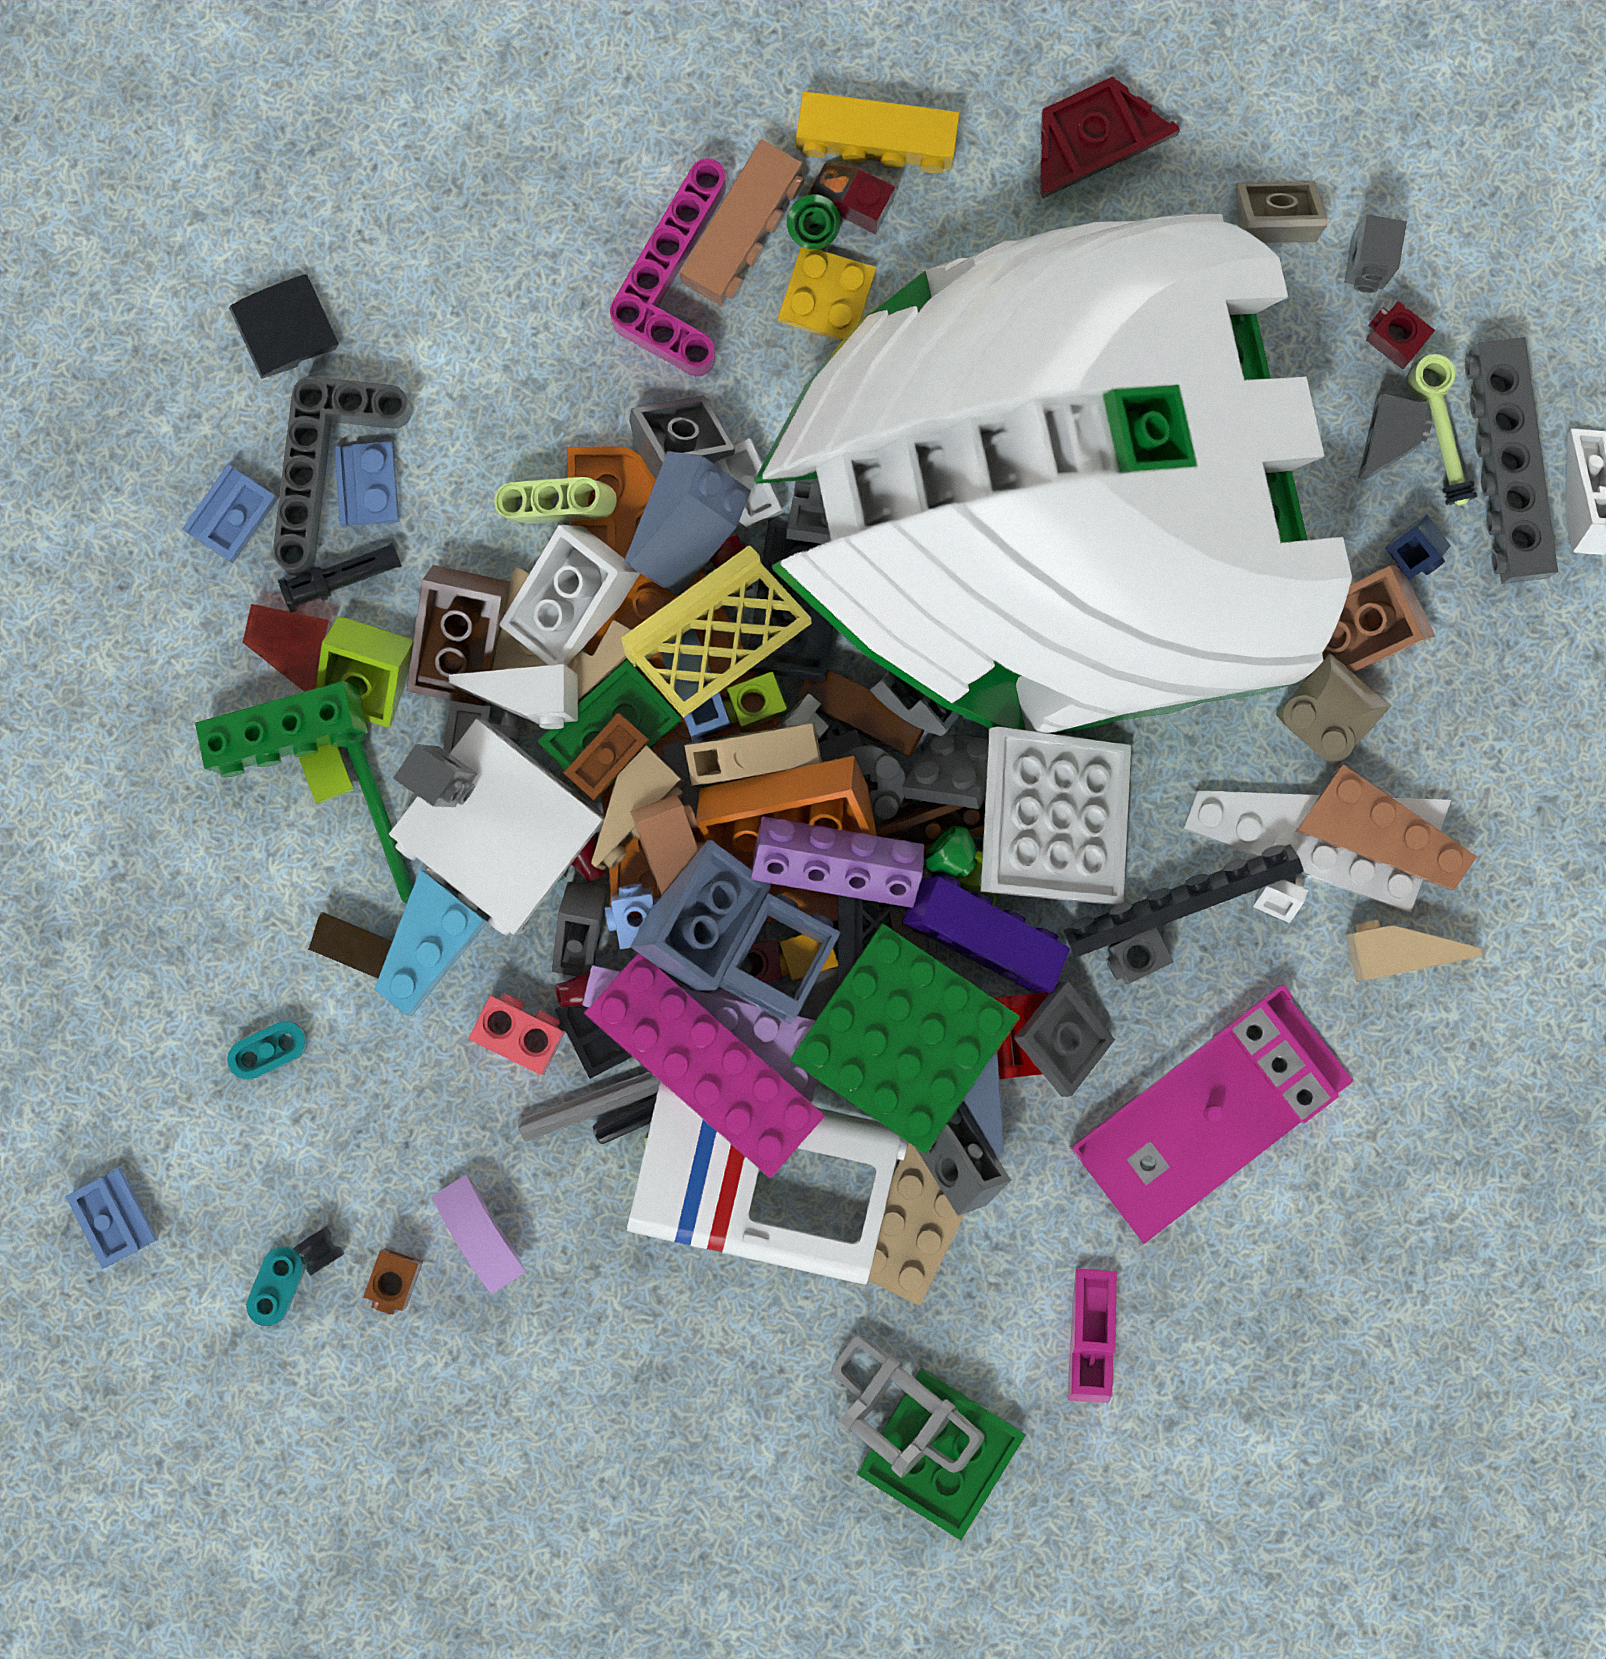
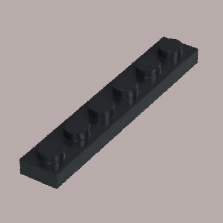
[1063,844,1304,958]

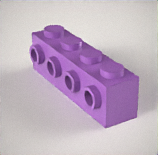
[751,816,924,908]

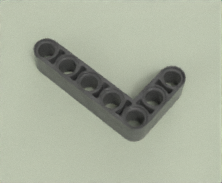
[273,377,412,576]

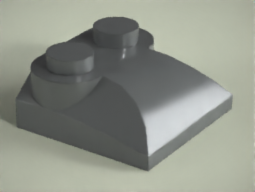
[629,395,735,479]

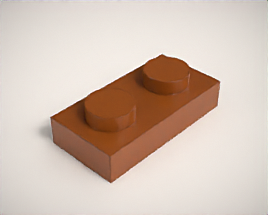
[564,713,649,801]

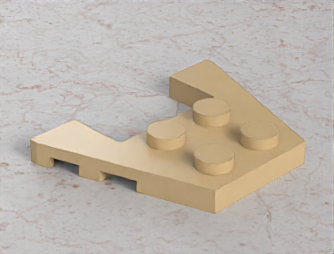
[492,566,631,704]

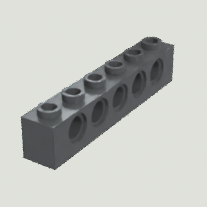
[1465,337,1558,584]

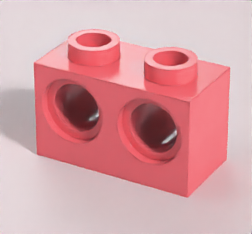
[468,992,566,1075]

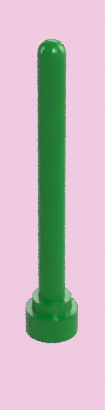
[342,734,413,904]

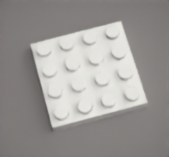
[981,727,1131,905]

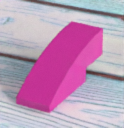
[1068,1269,1117,1403]

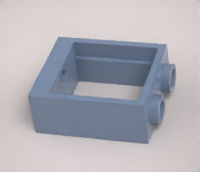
[718,893,841,1025]

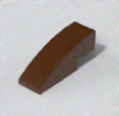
[796,669,925,758]

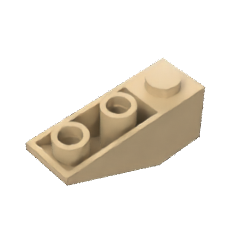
[684,722,822,785]
[591,745,686,870]

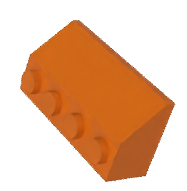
[696,756,877,870]

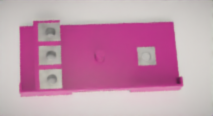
[1069,984,1354,1244]

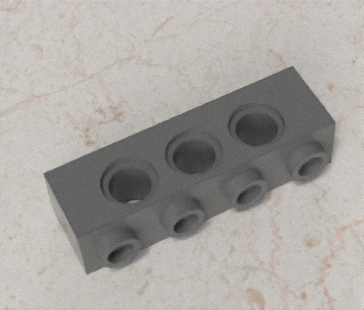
[915,1103,1011,1216]

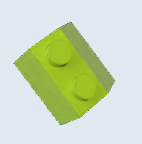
[316,616,414,728]

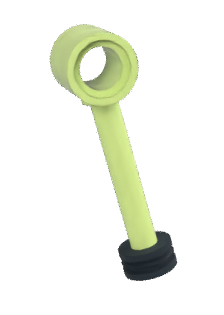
[1407,354,1478,506]

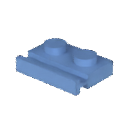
[334,441,399,527]
[182,464,278,564]
[65,1168,159,1269]

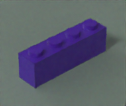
[902,874,1070,993]

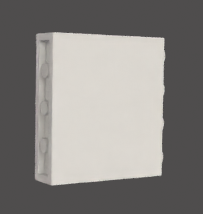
[389,719,606,936]

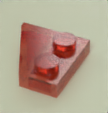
[242,604,332,692]

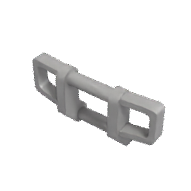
[832,1336,984,1478]

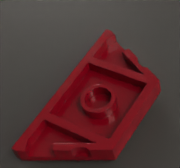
[1040,76,1180,199]

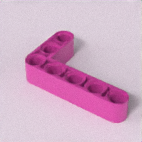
[610,158,726,376]

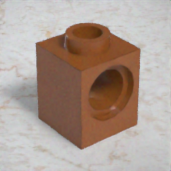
[363,1248,423,1315]

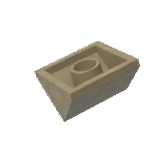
[1236,181,1328,243]

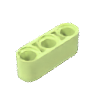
[494,477,617,524]

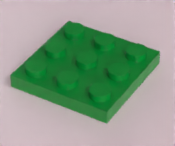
[856,1367,1026,1541]

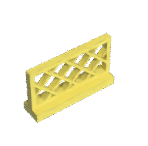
[621,545,812,718]

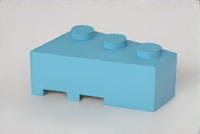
[374,869,488,1016]

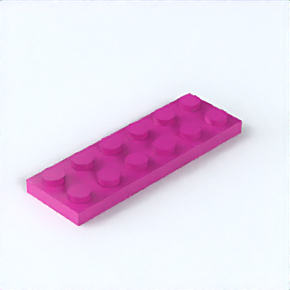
[584,953,825,1179]

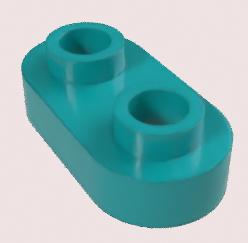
[227,1021,307,1080]
[246,1246,305,1326]

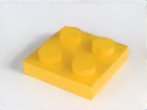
[778,247,877,341]

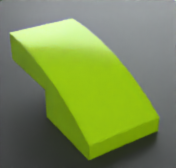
[298,744,355,805]

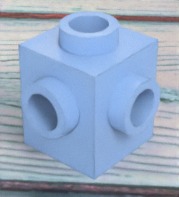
[605,884,661,949]

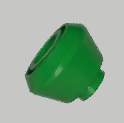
[787,194,841,250]
[925,826,978,878]

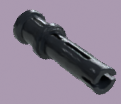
[278,542,402,613]

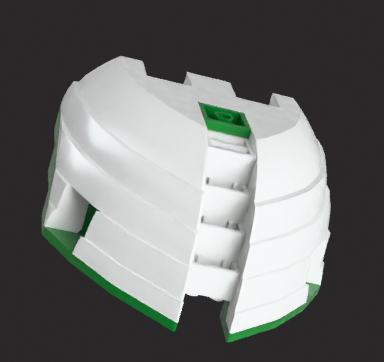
[754,214,1352,735]

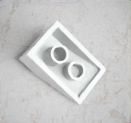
[499,525,640,666]

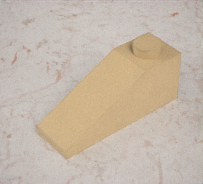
[1345,920,1482,982]

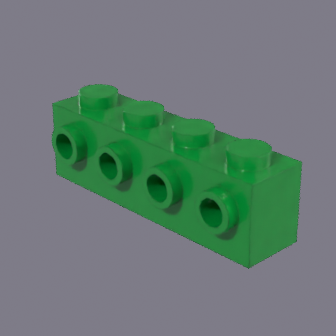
[195,681,368,778]

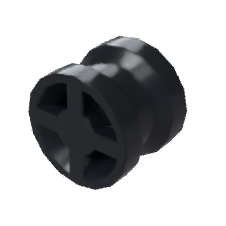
[293,1227,345,1276]

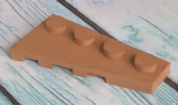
[1295,764,1477,891]

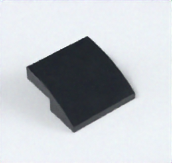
[229,274,339,379]

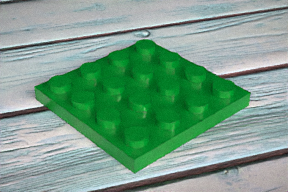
[789,924,1020,1155]

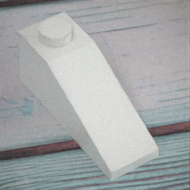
[1566,428,1606,555]
[449,664,578,729]

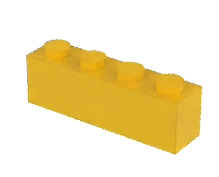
[796,91,960,174]

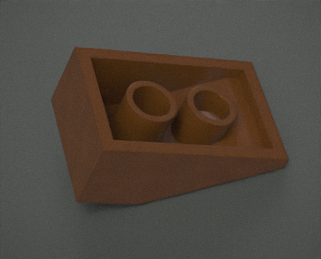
[406,565,511,706]

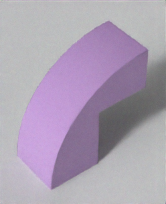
[432,1175,526,1295]

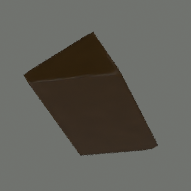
[308,912,393,979]

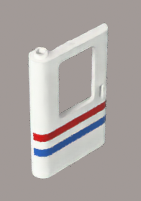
[626,1082,908,1285]

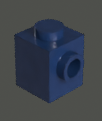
[1385,514,1451,580]

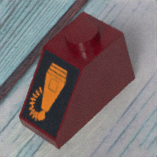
[808,164,895,235]

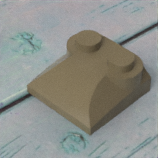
[1276,653,1391,767]

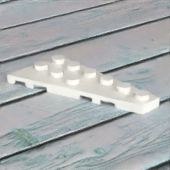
[1183,790,1451,913]

